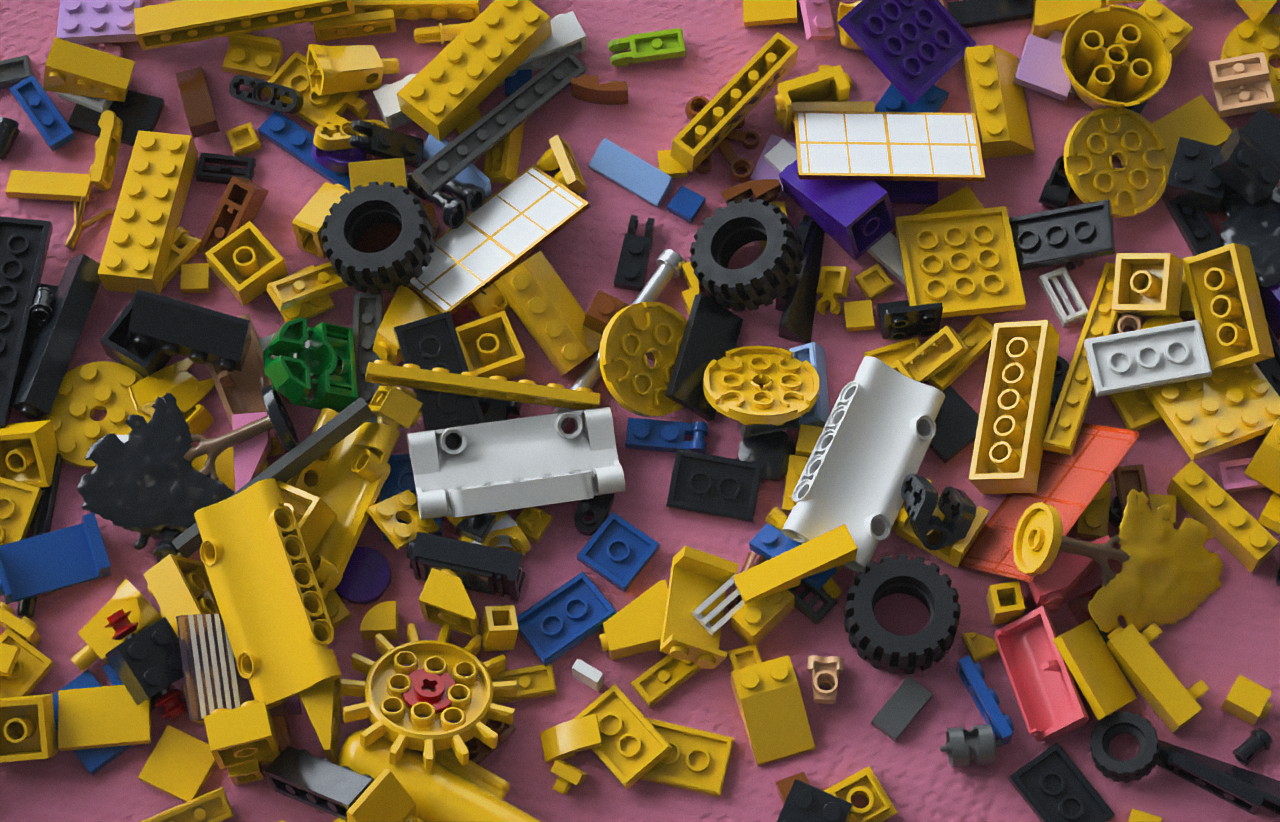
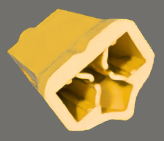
[306,44,399,96]
[70,579,162,672]

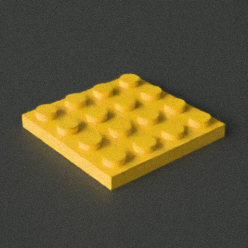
[895,206,1026,318]
[1143,363,1280,461]

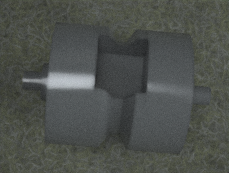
[940,724,1002,768]

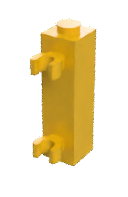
[1106,623,1209,734]

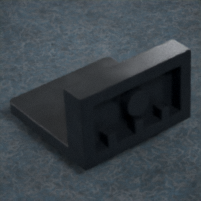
[877,300,943,340]

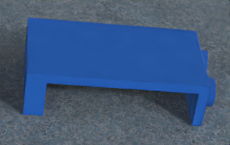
[0,513,111,604]

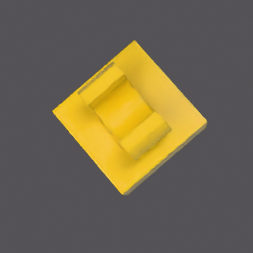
[515,507,553,544]
[550,759,588,795]

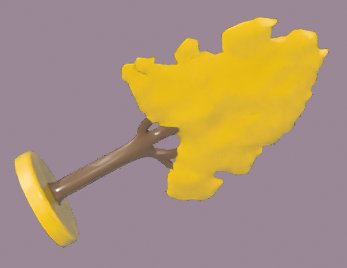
[1013,489,1224,633]

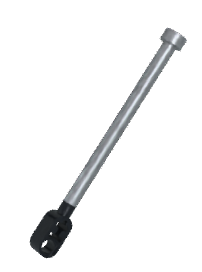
[552,249,686,429]

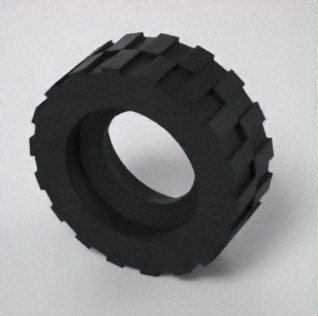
[1090,711,1159,783]

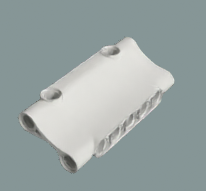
[782,356,945,572]
[407,407,625,520]

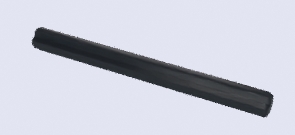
[17,453,63,618]

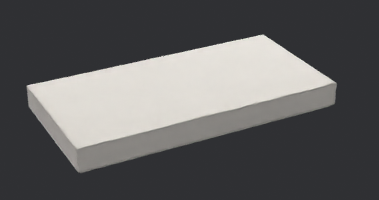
[1084,319,1212,397]

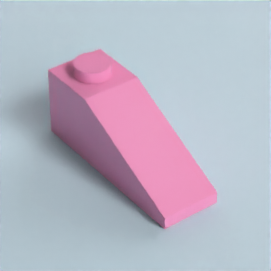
[232,412,277,492]

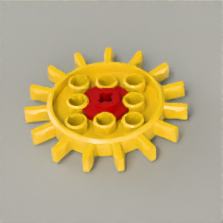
[340,623,517,771]

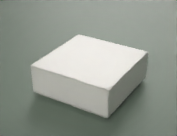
[572,659,604,692]

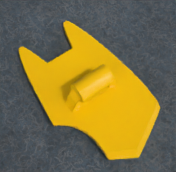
[129,358,215,418]

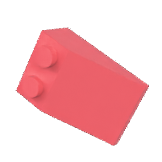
[1020,535,1110,615]

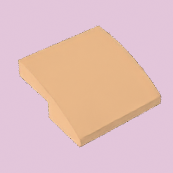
[1209,52,1275,118]

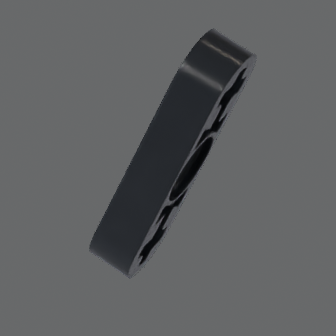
[229,75,304,114]

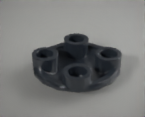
[738,431,796,481]

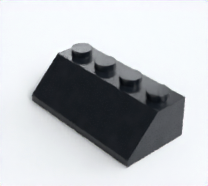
[128,289,251,372]

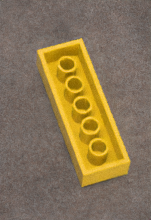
[397,0,552,142]
[97,130,199,295]
[969,320,1060,494]

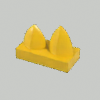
[536,135,588,194]

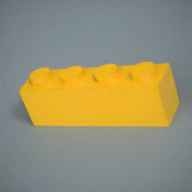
[1166,461,1279,573]

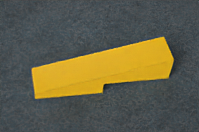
[890,325,969,383]
[733,524,858,604]

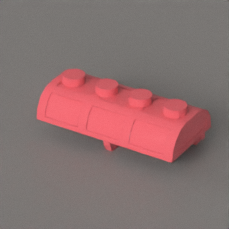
[994,605,1089,741]

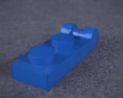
[625,417,709,454]

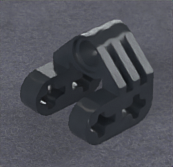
[901,473,976,551]

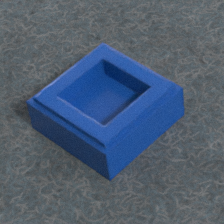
[505,69,532,97]
[667,186,705,223]

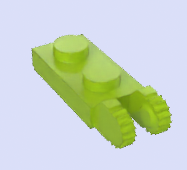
[607,28,686,67]

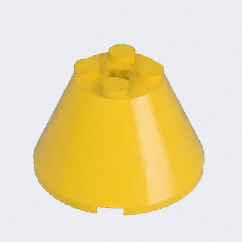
[1061,5,1172,109]

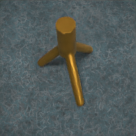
[64,196,112,250]

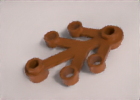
[685,96,759,183]

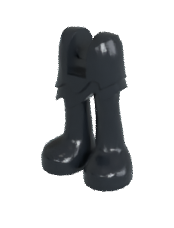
[406,162,485,229]

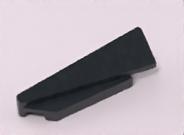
[775,215,825,344]
[1156,740,1280,815]

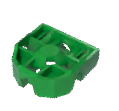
[263,317,358,413]

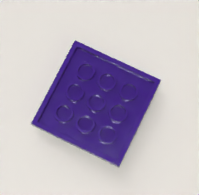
[837,0,977,105]

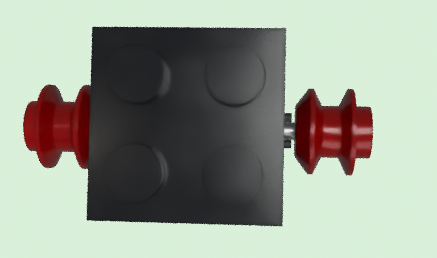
[105,609,195,720]

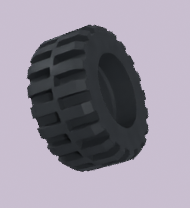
[321,181,435,294]
[690,199,804,311]
[844,554,961,675]

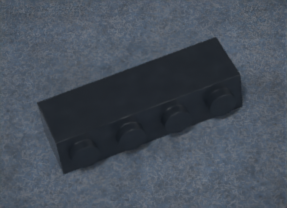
[264,746,374,821]

